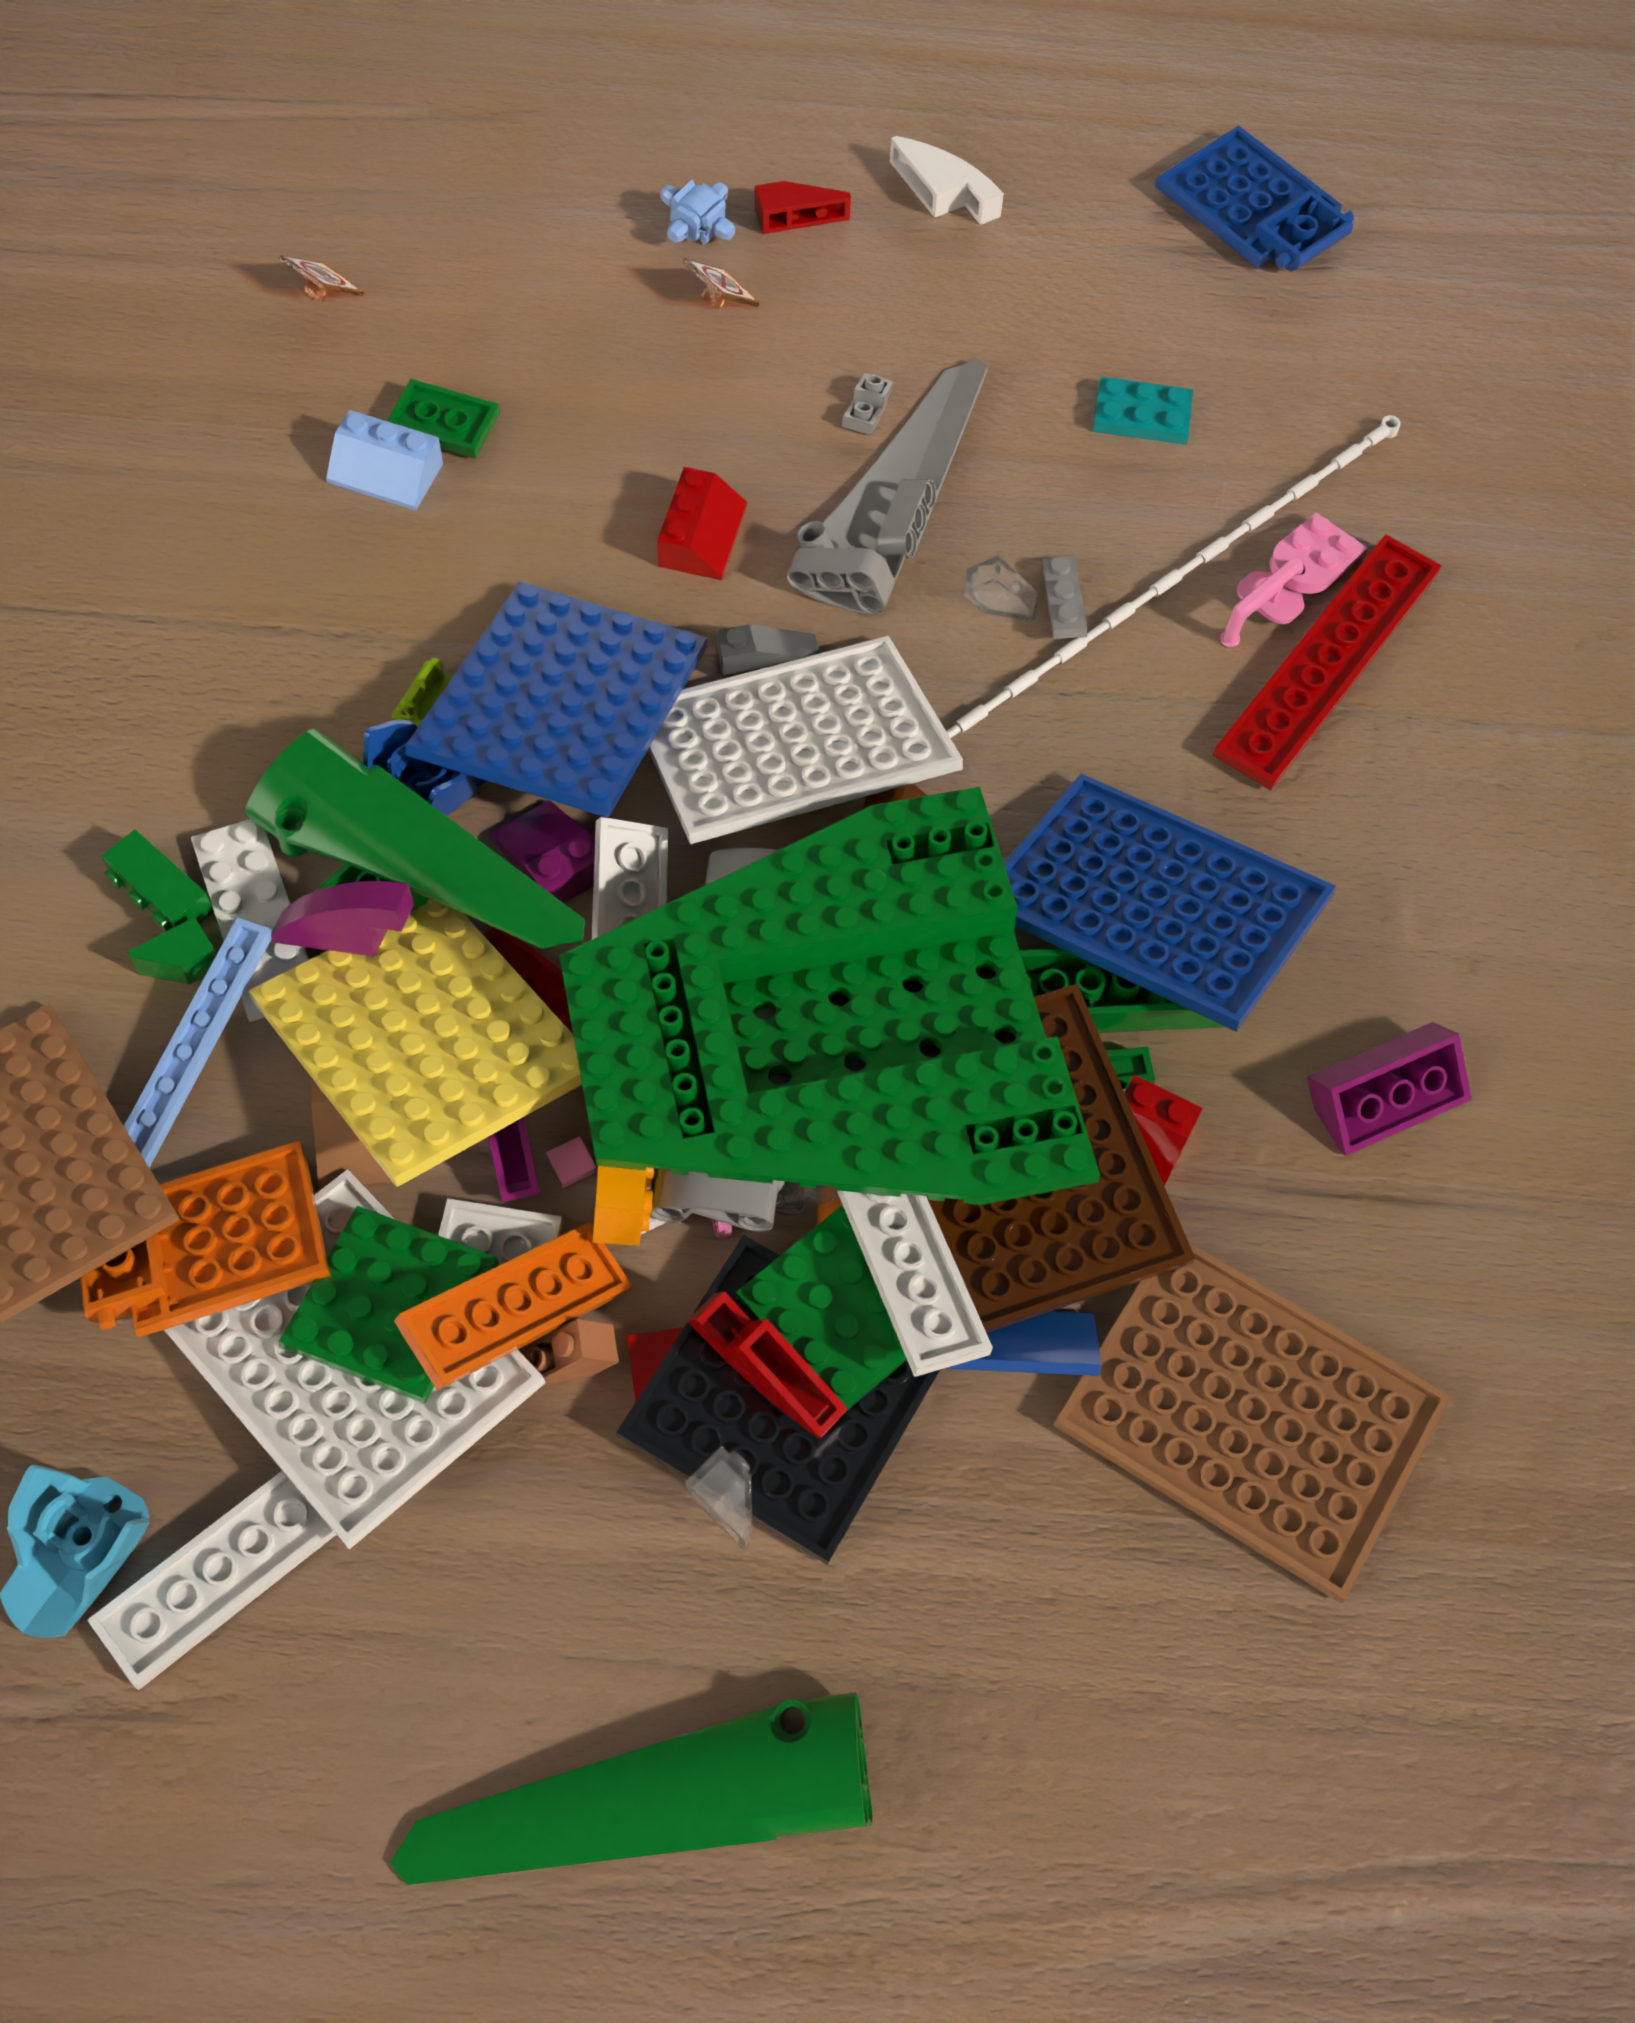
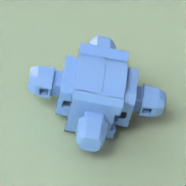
[660,180,735,245]

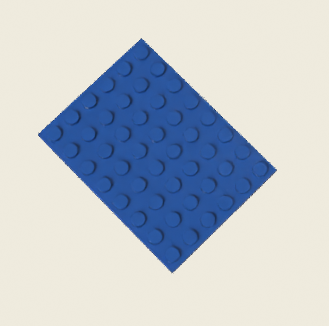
[406,582,707,818]
[1004,773,1336,1032]

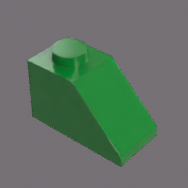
[127,917,217,984]

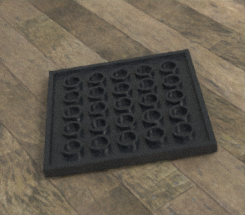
[616,1235,941,1565]

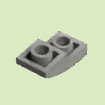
[842,373,894,436]

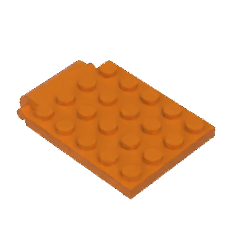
[80,1140,331,1338]

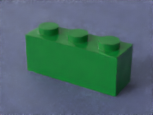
[101,829,214,932]

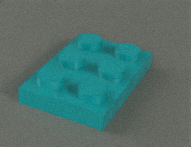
[1093,376,1193,445]

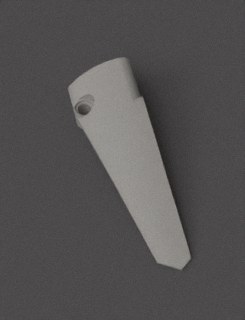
[786,358,988,615]

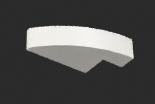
[890,136,1004,225]

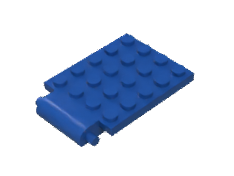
[1155,126,1354,271]

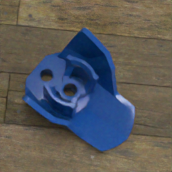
[363,720,488,816]

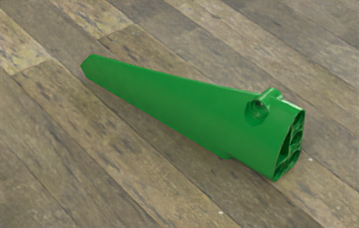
[245,729,585,949]
[389,1692,873,1885]

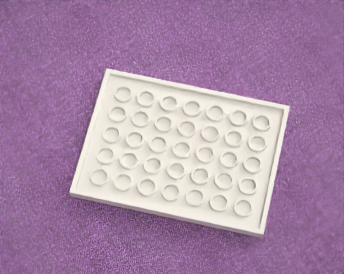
[648,636,963,844]
[164,1169,545,1549]

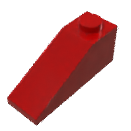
[755,181,851,234]

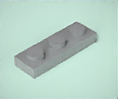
[1042,556,1087,639]

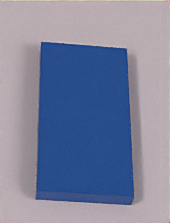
[944,1311,1101,1376]

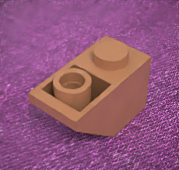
[525,1319,619,1384]

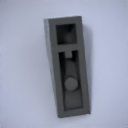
[716,624,820,679]

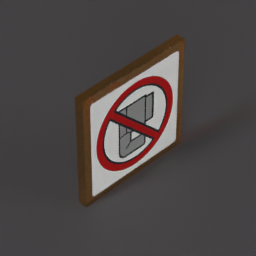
[279,255,364,302]
[683,258,760,309]

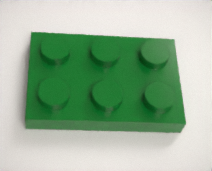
[387,379,500,459]

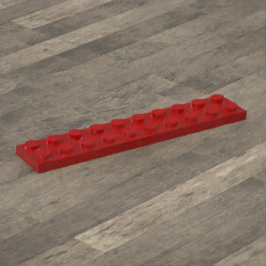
[1212,534,1442,791]

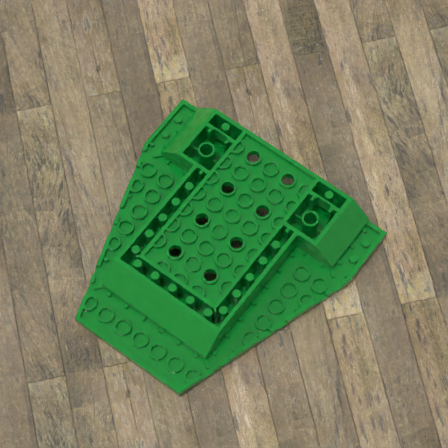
[559,787,1100,1205]

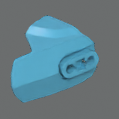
[0,1465,150,1638]

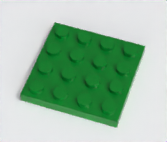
[736,1205,907,1410]
[278,1206,500,1404]

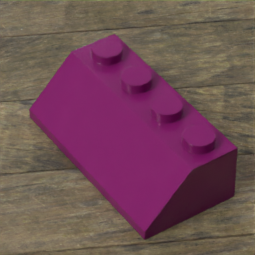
[1307,1022,1472,1156]

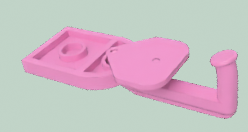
[1220,512,1368,647]

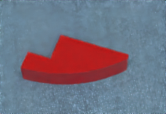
[687,1291,848,1438]

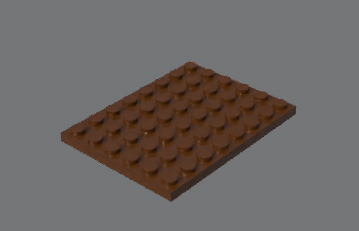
[920,984,1195,1333]

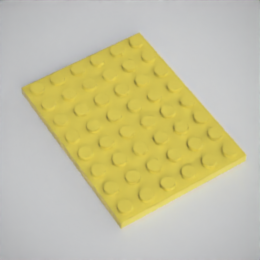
[249,899,582,1187]

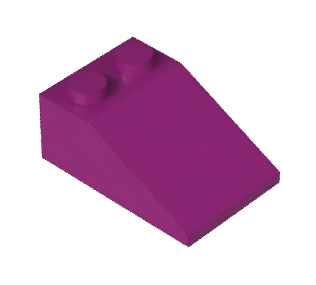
[490,800,595,903]

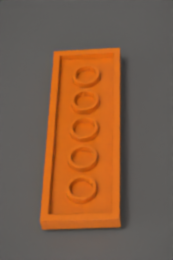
[394,1222,632,1391]

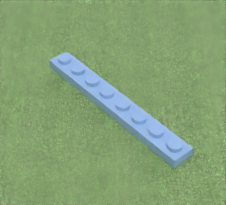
[124,917,273,1168]

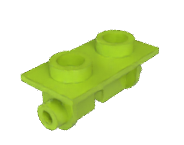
[391,658,453,728]

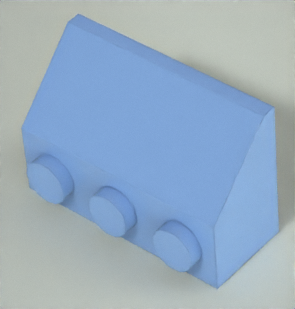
[326,410,443,511]

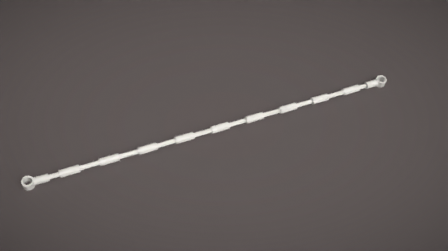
[946,415,1401,738]

